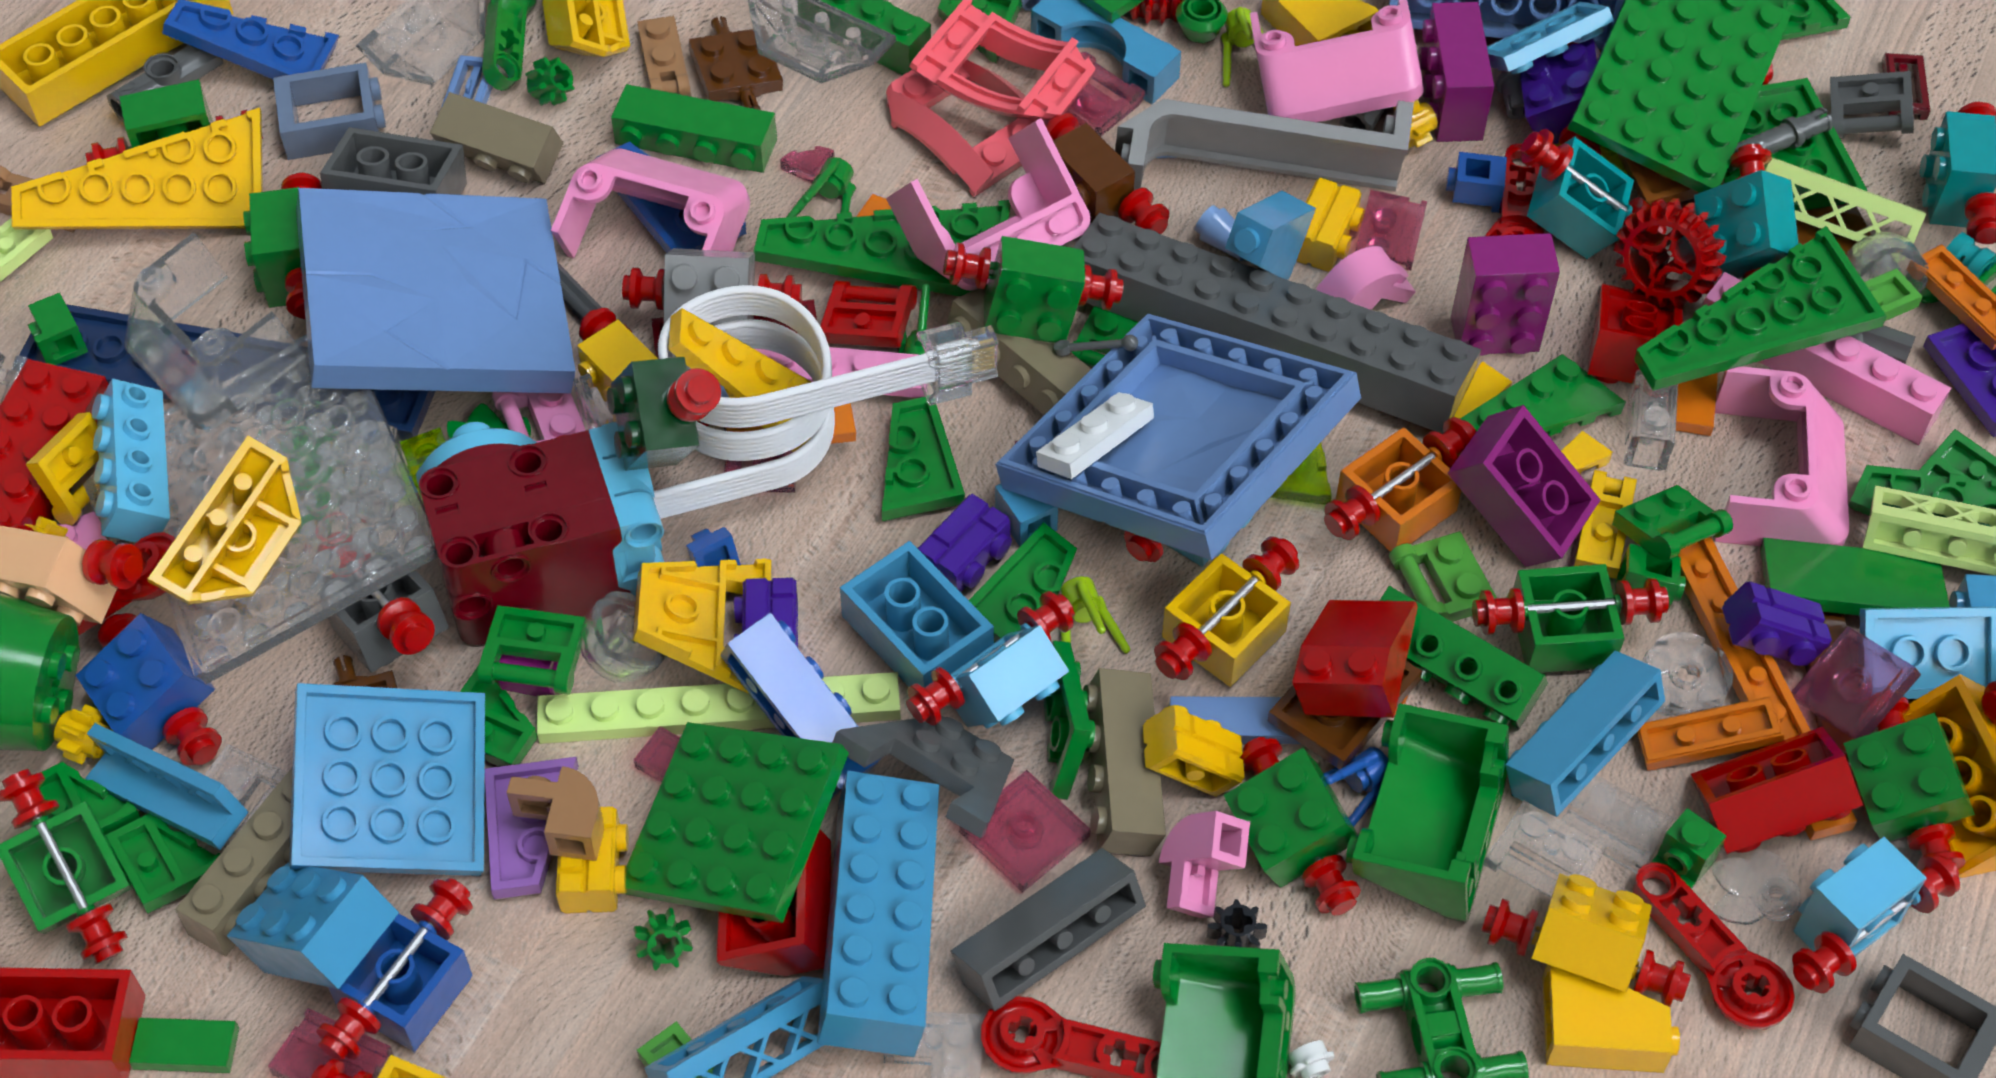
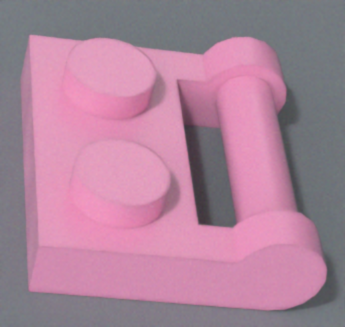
[492,392,586,442]

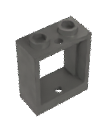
[1849,954,1996,1078]

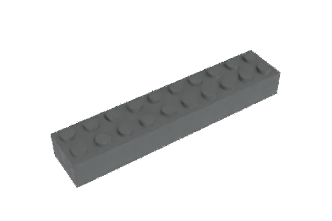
[1073,213,1481,434]

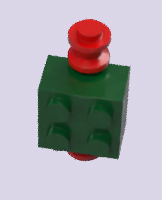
[607,357,721,471]

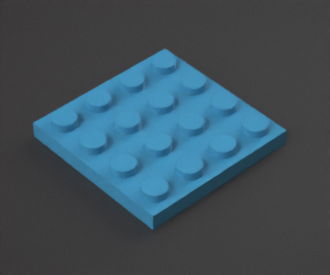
[289,683,485,876]

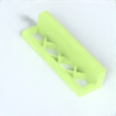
[1765,157,1926,259]
[1863,486,1996,576]

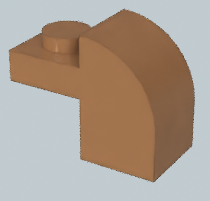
[507,766,604,861]

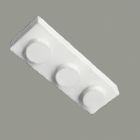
[1036,392,1154,479]

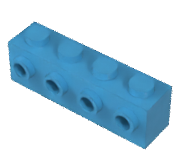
[1505,650,1665,817]

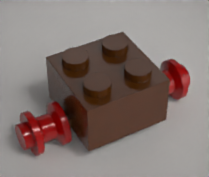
[1046,113,1170,234]

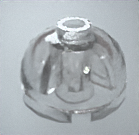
[1846,232,1929,293]
[581,591,667,683]

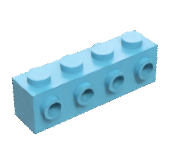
[92,379,170,543]

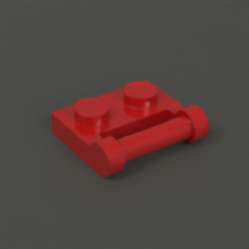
[820,280,917,348]

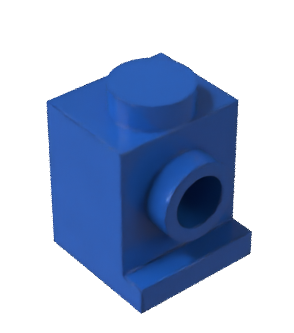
[1446,152,1507,213]

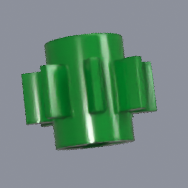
[525,57,575,106]
[633,907,693,970]

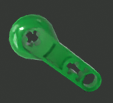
[482,0,537,91]

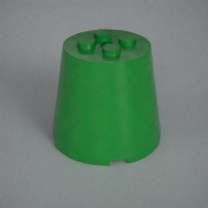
[0,593,80,751]

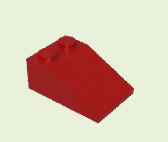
[1588,284,1683,392]
[1292,600,1418,718]

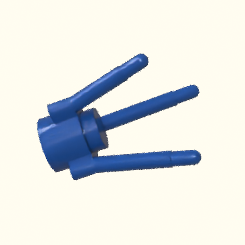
[1323,746,1388,827]

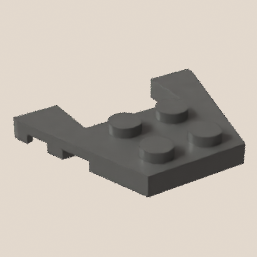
[832,715,1015,839]

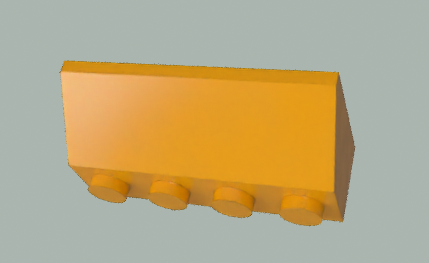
[1903,674,1996,878]

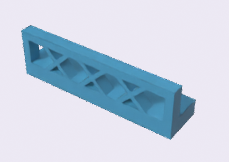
[85,723,249,850]
[644,976,824,1078]

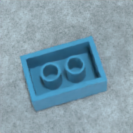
[840,541,994,688]
[227,862,399,989]

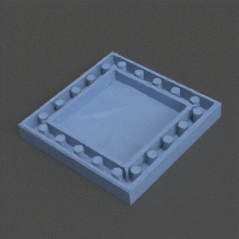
[296,188,576,393]
[995,314,1361,560]

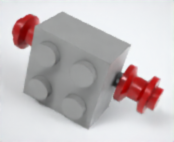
[622,248,802,326]

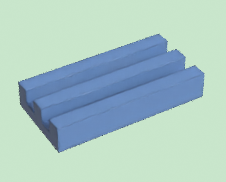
[440,55,499,110]

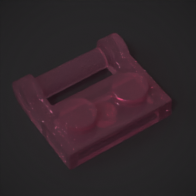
[1065,51,1145,137]

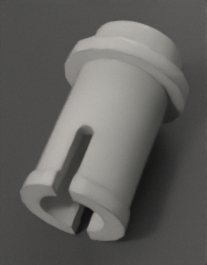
[1496,71,1526,119]

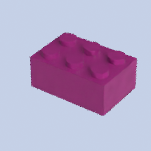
[1418,2,1494,142]
[1450,233,1560,356]
[1448,405,1600,567]

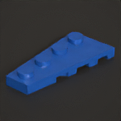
[162,0,339,79]
[595,142,747,253]

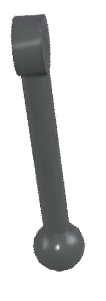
[1054,335,1138,356]

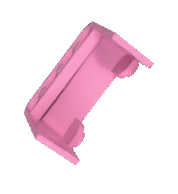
[1250,0,1424,122]
[886,118,1090,291]
[551,149,750,258]
[1715,366,1849,547]

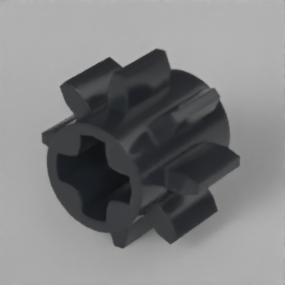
[1206,899,1267,948]

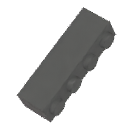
[950,848,1146,1011]

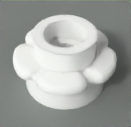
[1288,1040,1335,1078]

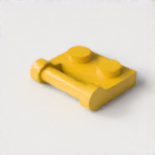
[26,412,100,526]

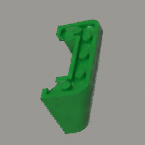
[1346,703,1509,922]
[1153,943,1295,1078]

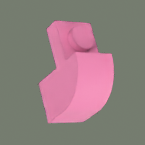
[1316,246,1416,310]
[1159,811,1250,918]

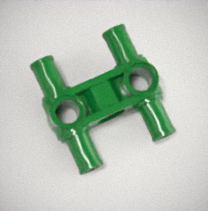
[1354,958,1529,1078]

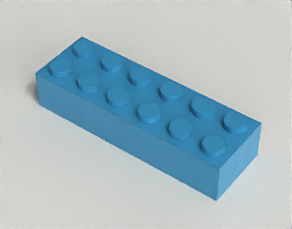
[817,771,939,1057]

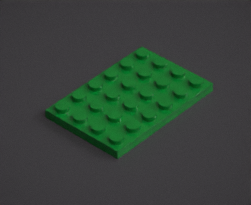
[1567,0,1792,193]

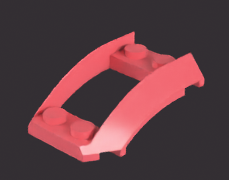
[909,0,1096,120]
[886,60,1049,197]

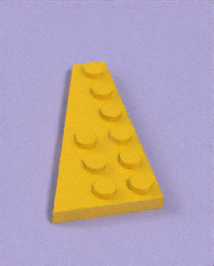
[11,107,263,230]

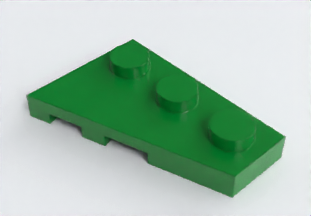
[881,395,965,521]
[1044,640,1095,800]

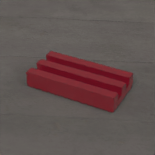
[1881,53,1931,120]

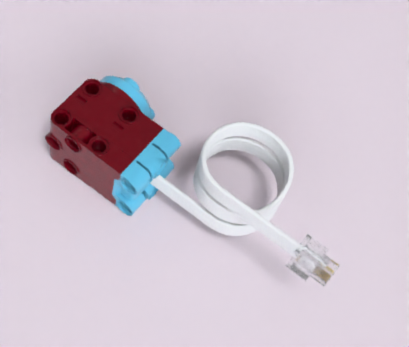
[416,285,999,645]

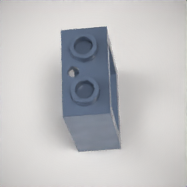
[273,62,386,160]

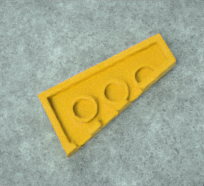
[668,308,811,452]

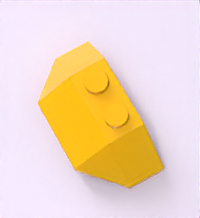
[542,0,630,57]
[148,435,302,604]

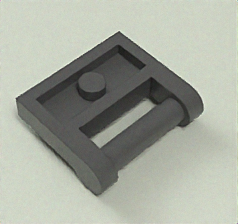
[1830,71,1914,139]

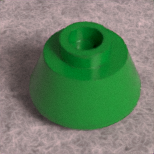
[1176,0,1228,43]

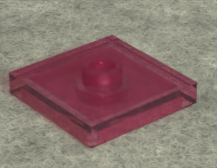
[1791,626,1921,739]
[959,770,1091,893]

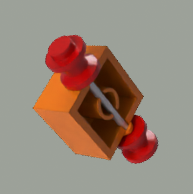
[1324,417,1476,552]

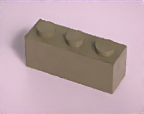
[430,92,564,184]

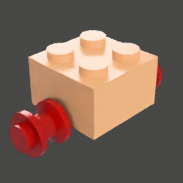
[0,521,143,626]

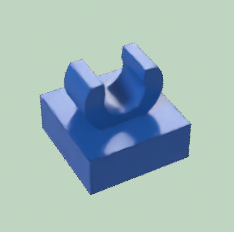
[686,526,741,567]

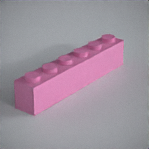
[1703,272,1951,445]

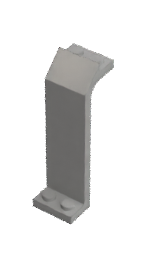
[1115,99,1414,191]

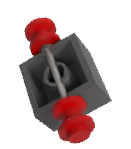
[316,534,449,673]

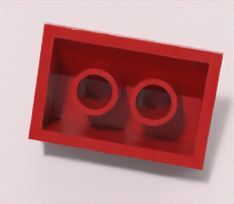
[1690,727,1863,854]
[717,829,831,976]

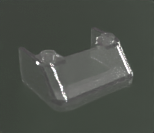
[124,232,306,430]

